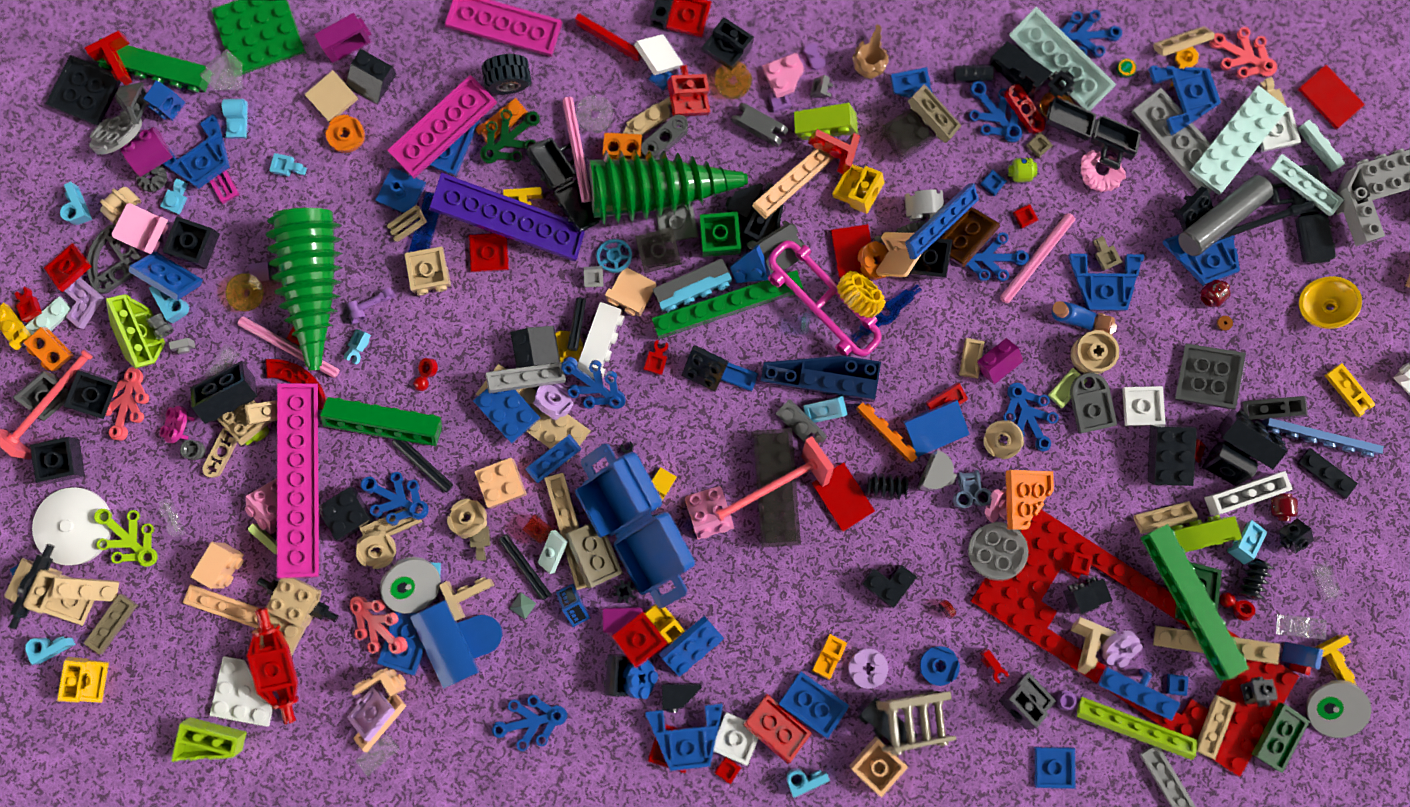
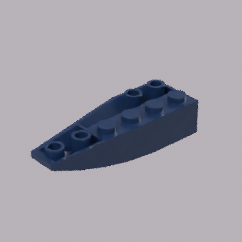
[761,356,881,402]

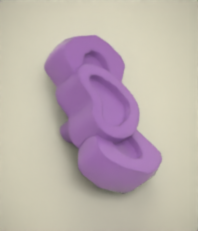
[803,43,826,70]

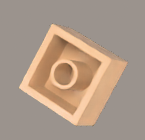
[474,458,527,509]
[191,542,244,589]
[849,737,908,797]

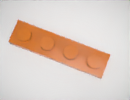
[856,402,917,464]

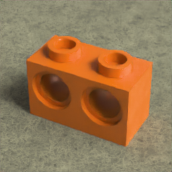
[603,133,642,159]
[23,327,75,371]

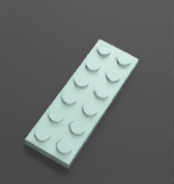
[1009,7,1117,111]
[1189,85,1288,195]

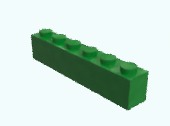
[92,38,212,94]
[320,397,442,446]

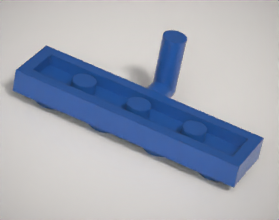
[1097,666,1180,721]

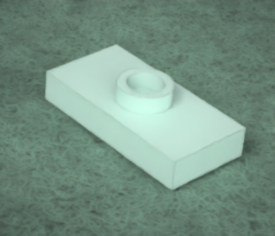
[538,530,568,574]

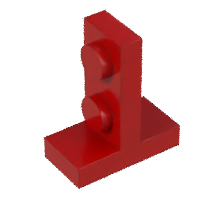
[85,30,132,86]
[808,129,860,174]

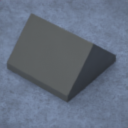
[13,371,69,421]

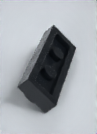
[1297,448,1358,499]

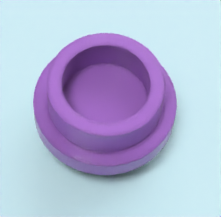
[1056,691,1077,711]

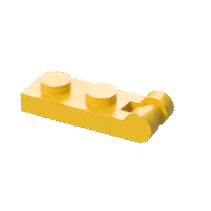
[0,303,31,350]
[1324,363,1375,418]

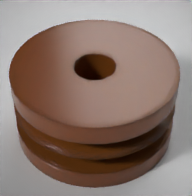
[1216,315,1233,331]

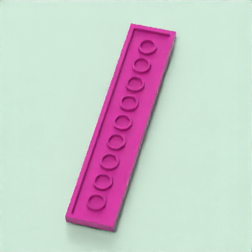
[277,383,319,579]

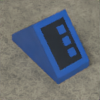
[556,584,590,627]

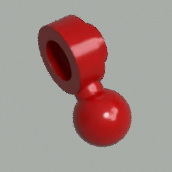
[413,358,438,391]
[1219,592,1256,621]

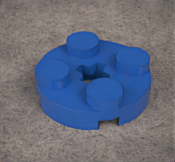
[919,646,960,686]
[623,660,658,699]

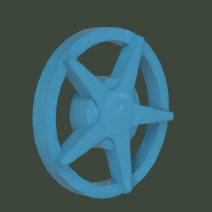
[597,239,632,273]

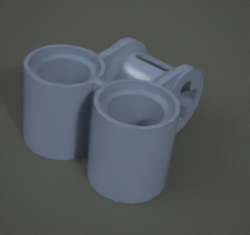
[953,470,992,509]

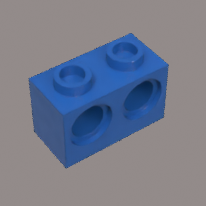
[143,80,186,120]

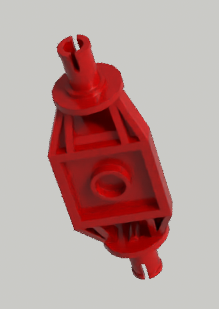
[247,607,299,724]

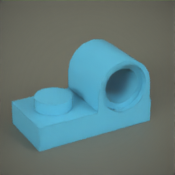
[222,99,248,139]
[60,182,92,225]
[149,286,189,323]
[804,396,848,423]
[1227,520,1267,564]
[25,636,76,665]
[787,768,830,798]

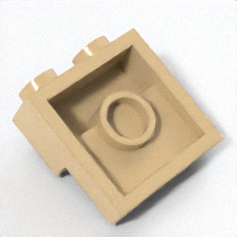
[404,246,451,295]

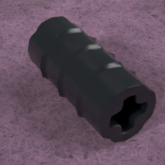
[953,64,993,83]

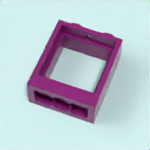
[314,13,371,63]

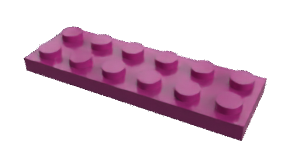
[445,0,563,57]
[387,75,497,179]

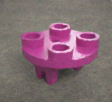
[160,406,195,443]

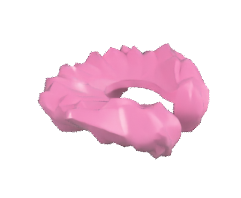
[1080,150,1126,193]

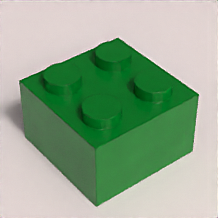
[700,212,741,257]

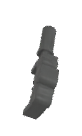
[874,221,926,243]

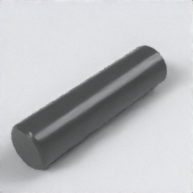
[1178,175,1273,256]

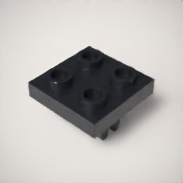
[1171,186,1213,231]
[681,345,729,392]

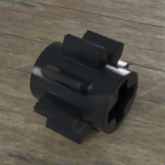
[612,580,636,604]

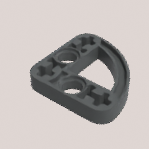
[87,225,143,294]

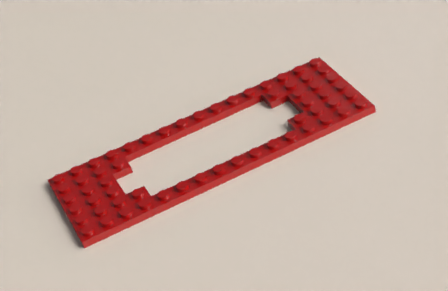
[970,509,1299,777]

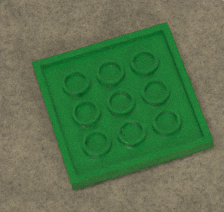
[211,0,306,77]

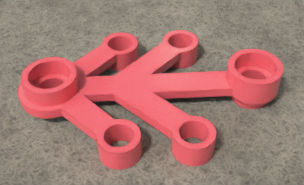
[1209,27,1277,80]
[105,367,149,441]
[350,596,407,654]

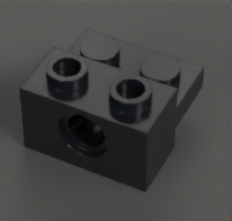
[701,17,754,71]
[998,672,1056,730]

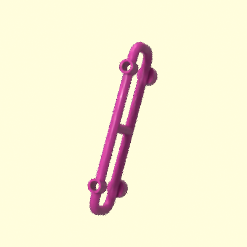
[768,240,882,357]

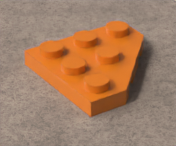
[1006,470,1054,529]

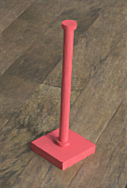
[0,350,93,460]
[715,437,834,522]

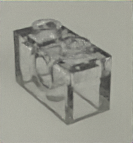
[1276,614,1327,640]

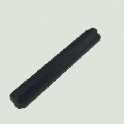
[392,439,453,493]
[499,534,551,600]

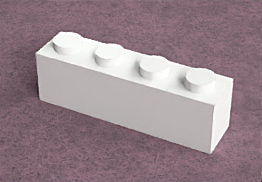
[577,302,625,379]
[1204,471,1293,515]

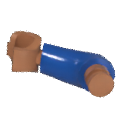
[1051,301,1117,336]

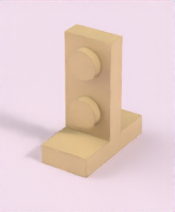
[439,577,494,621]
[1071,617,1117,674]

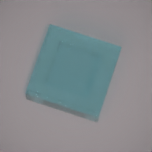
[799,312,811,335]

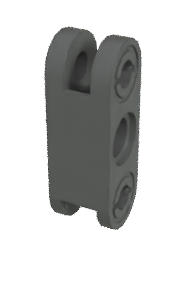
[731,103,788,147]
[641,115,688,159]

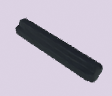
[567,297,586,351]

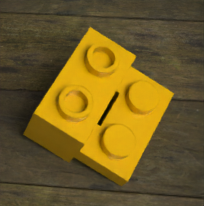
[832,164,885,214]
[57,657,109,703]

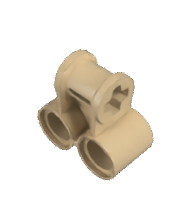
[100,187,141,225]

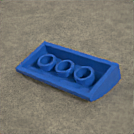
[410,600,480,689]

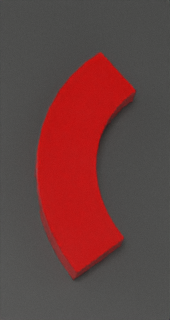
[265,359,327,410]

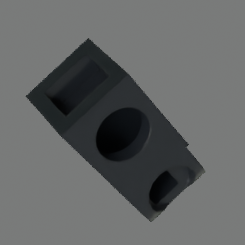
[650,0,674,31]

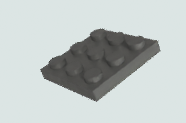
[1175,343,1246,410]

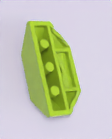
[106,294,165,369]

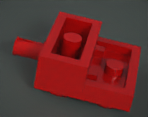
[667,65,710,116]

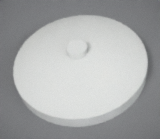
[32,488,112,565]

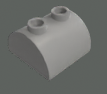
[917,450,956,491]

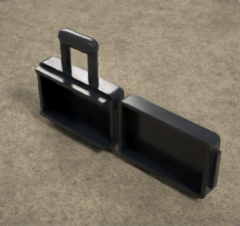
[1046,97,1141,170]
[526,137,601,232]
[1271,164,1336,264]

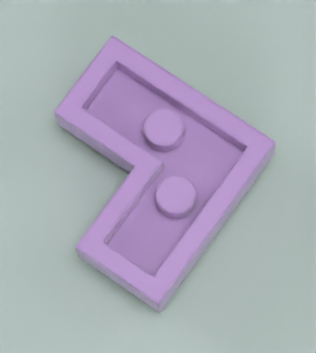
[65,277,104,329]

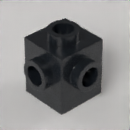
[1047,70,1076,98]
[1279,518,1314,554]
[1240,677,1278,707]

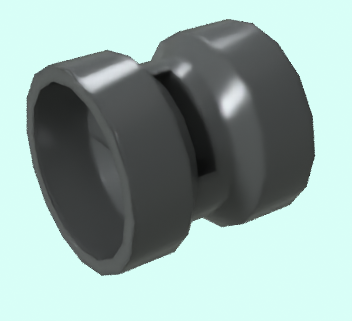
[147,313,174,339]
[180,440,206,460]

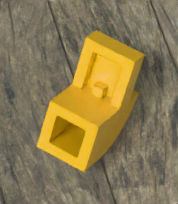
[644,603,685,644]

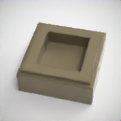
[1026,132,1053,158]

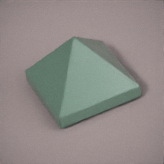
[509,592,536,619]

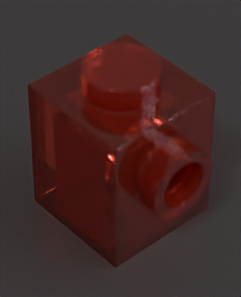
[522,514,554,544]

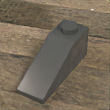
[115,82,148,124]
[1243,396,1309,420]

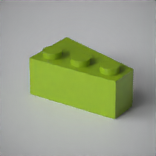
[794,103,858,140]
[1171,515,1242,552]
[171,717,247,762]

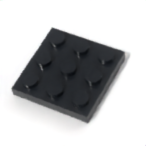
[46,55,121,126]

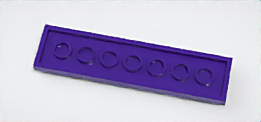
[429,173,585,262]

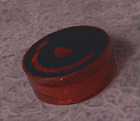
[938,599,957,619]

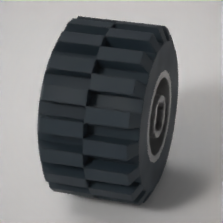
[481,54,532,95]

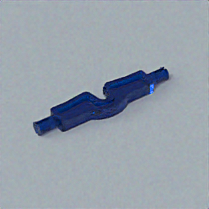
[851,284,922,342]

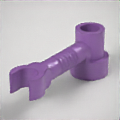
[346,288,396,324]

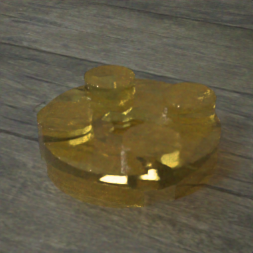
[715,62,752,99]

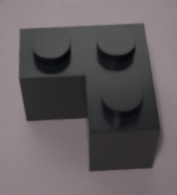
[860,565,917,608]
[1063,576,1113,614]

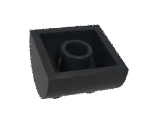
[1202,442,1258,486]
[604,654,640,697]

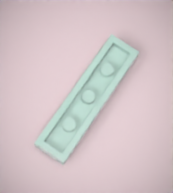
[1268,154,1344,216]

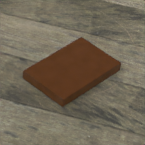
[941,207,1000,268]

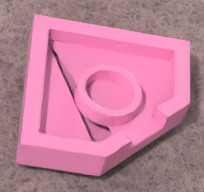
[762,53,804,99]

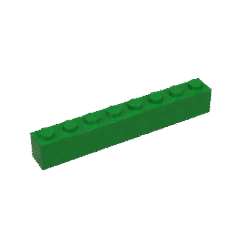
[652,270,803,339]
[1140,524,1249,681]

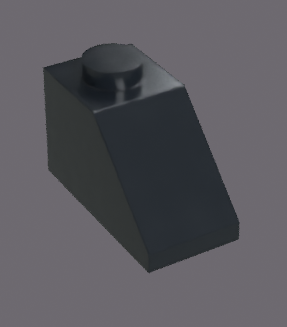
[725,183,763,222]
[662,683,702,713]

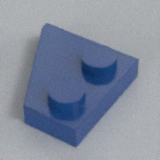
[890,67,932,98]
[730,245,771,283]

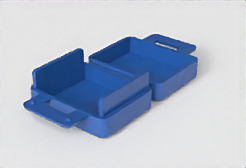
[575,443,695,609]

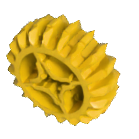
[837,271,886,318]

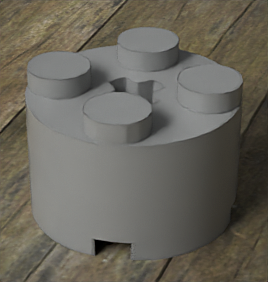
[905,190,944,222]

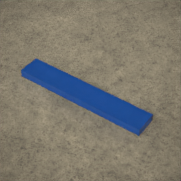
[905,183,979,259]

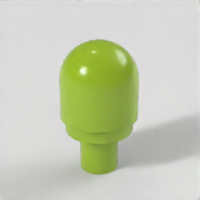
[245,426,269,446]

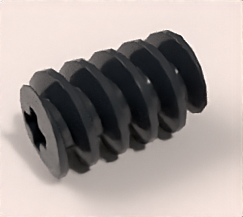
[866,472,908,500]
[1238,558,1275,601]

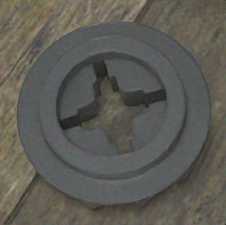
[136,165,167,192]

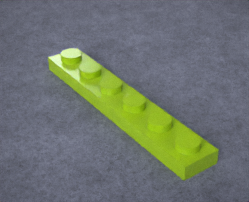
[1077,697,1197,760]

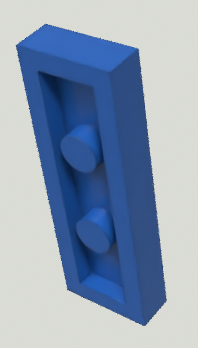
[525,434,582,483]

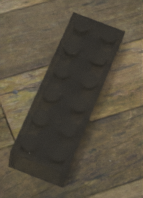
[752,428,801,548]

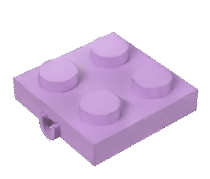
[347,686,395,742]

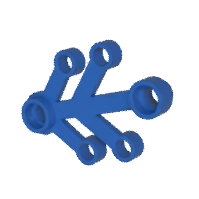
[1059,10,1122,58]
[969,81,1022,143]
[965,232,1029,282]
[561,357,626,409]
[1003,383,1059,452]
[361,472,429,526]
[492,695,567,751]

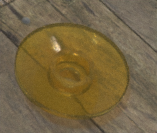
[226,273,264,312]

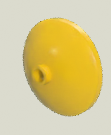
[1299,276,1362,329]

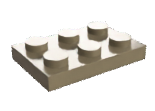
[907,84,961,143]
[565,523,622,589]

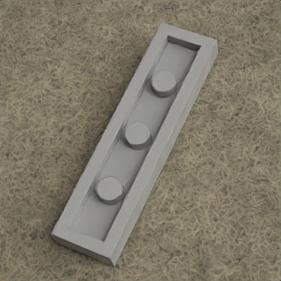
[485,362,566,393]
[1139,745,1196,807]

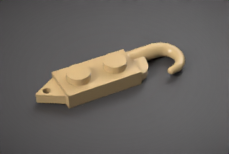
[623,96,671,136]

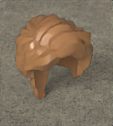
[852,24,889,79]

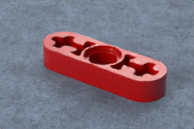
[1005,85,1045,134]

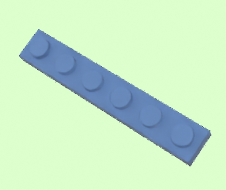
[1262,418,1384,457]

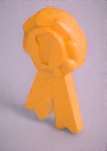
[1170,47,1199,86]

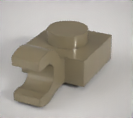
[1093,236,1122,271]
[470,526,491,561]

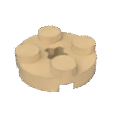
[984,420,1024,459]
[447,499,487,539]
[356,530,396,569]

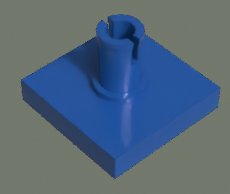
[375,167,426,214]

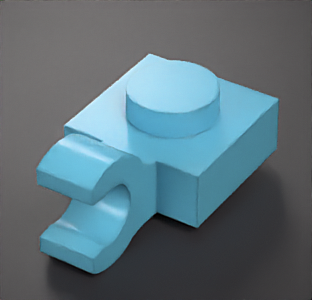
[269,153,307,177]
[160,179,188,215]
[344,329,371,365]

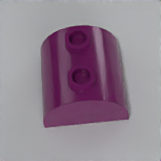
[120,127,173,177]

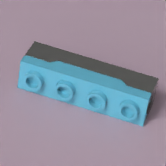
[653,259,732,313]

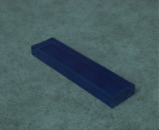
[405,191,440,263]

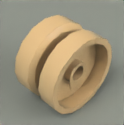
[1071,330,1119,374]

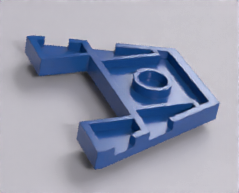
[1148,65,1221,136]
[163,114,230,189]
[1162,234,1240,286]
[1068,254,1144,311]
[646,703,723,771]

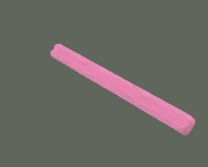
[563,97,592,202]
[1000,213,1075,303]
[238,316,340,378]

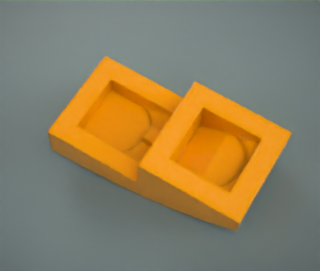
[811,634,847,681]

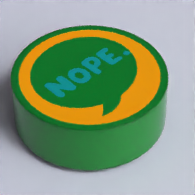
[1116,58,1137,78]

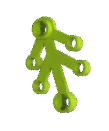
[94,509,158,567]

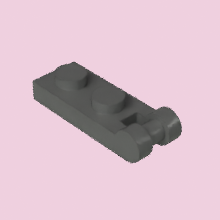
[776,399,827,444]

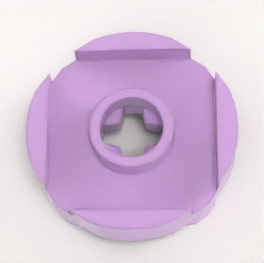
[534,384,573,420]
[1102,630,1142,667]
[849,648,888,689]

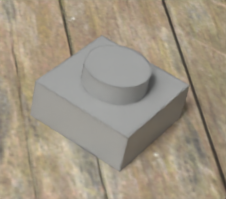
[583,266,603,287]
[169,338,195,354]

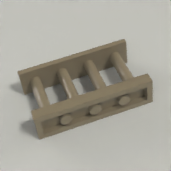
[877,691,956,755]

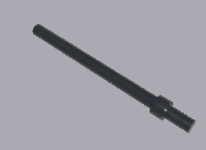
[1218,201,1314,241]

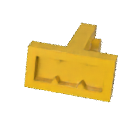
[503,187,543,205]
[652,467,677,510]
[1314,634,1356,685]

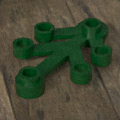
[480,109,540,164]

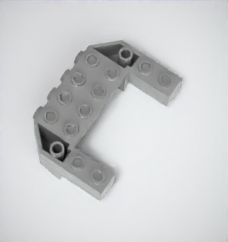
[1336,148,1410,247]

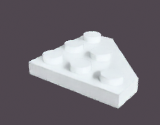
[210,656,273,727]

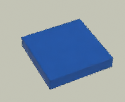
[1034,747,1076,789]

